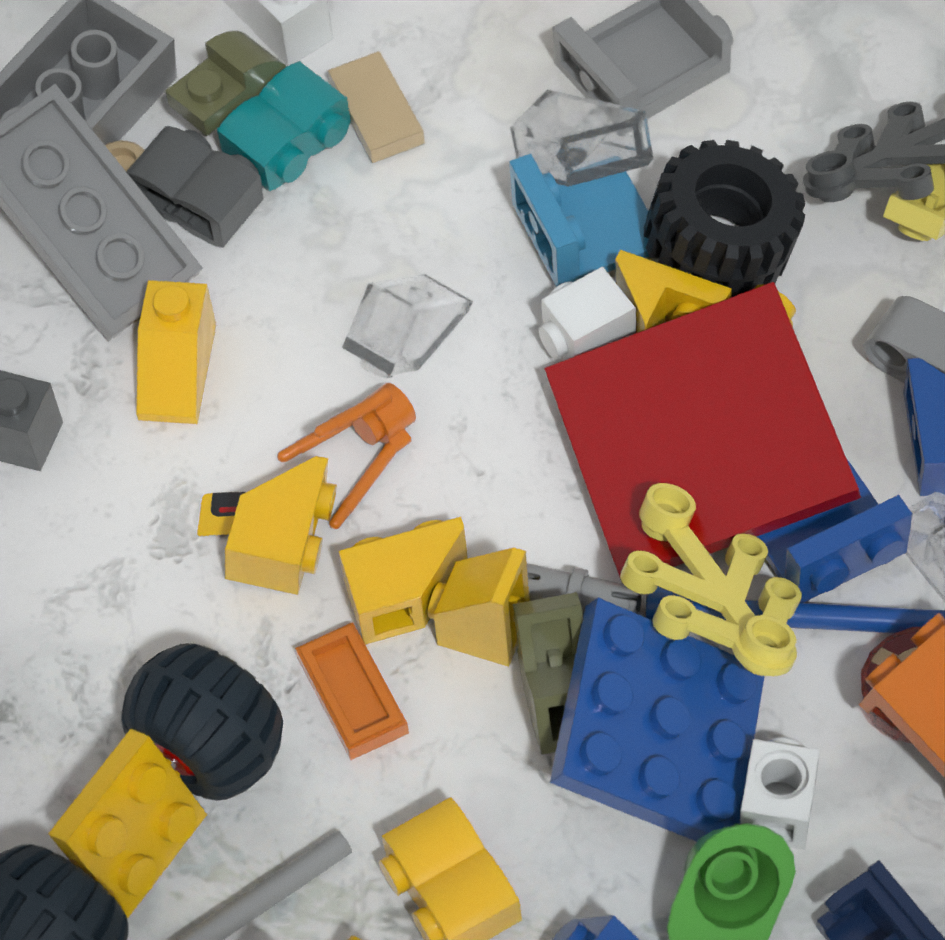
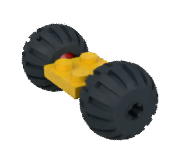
[0,643,283,940]

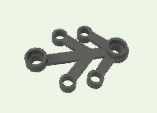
[803,102,945,202]

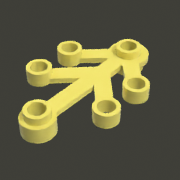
[620,483,802,676]

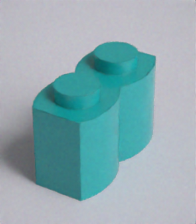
[217,61,351,191]

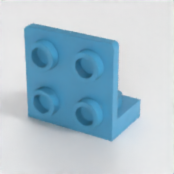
[509,153,649,287]

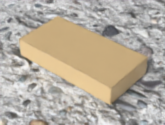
[327,51,425,163]

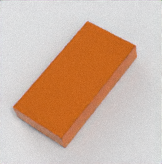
[295,622,409,760]

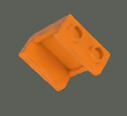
[859,613,945,778]

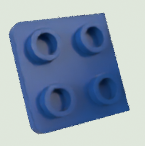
[757,459,913,603]

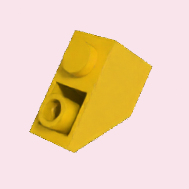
[225,456,337,595]
[339,517,468,645]

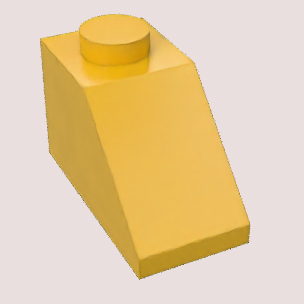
[137,280,216,424]
[428,547,530,667]

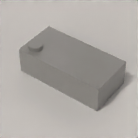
[0,0,177,209]

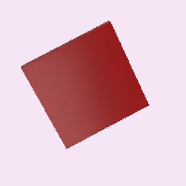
[544,282,861,584]

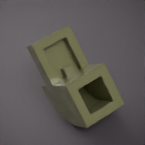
[165,31,287,136]
[512,592,583,755]

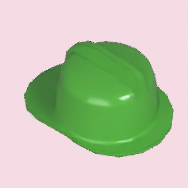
[667,823,796,940]

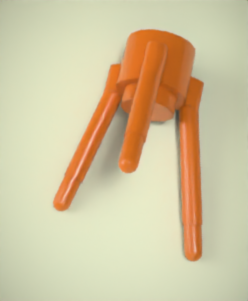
[277,383,416,529]

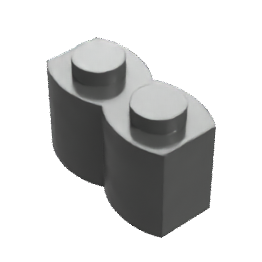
[126,126,264,247]

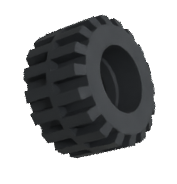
[644,140,806,298]

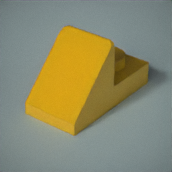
[615,250,732,333]

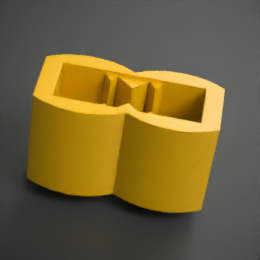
[378,797,522,940]

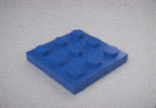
[550,597,765,842]

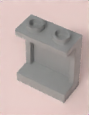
[553,0,733,135]

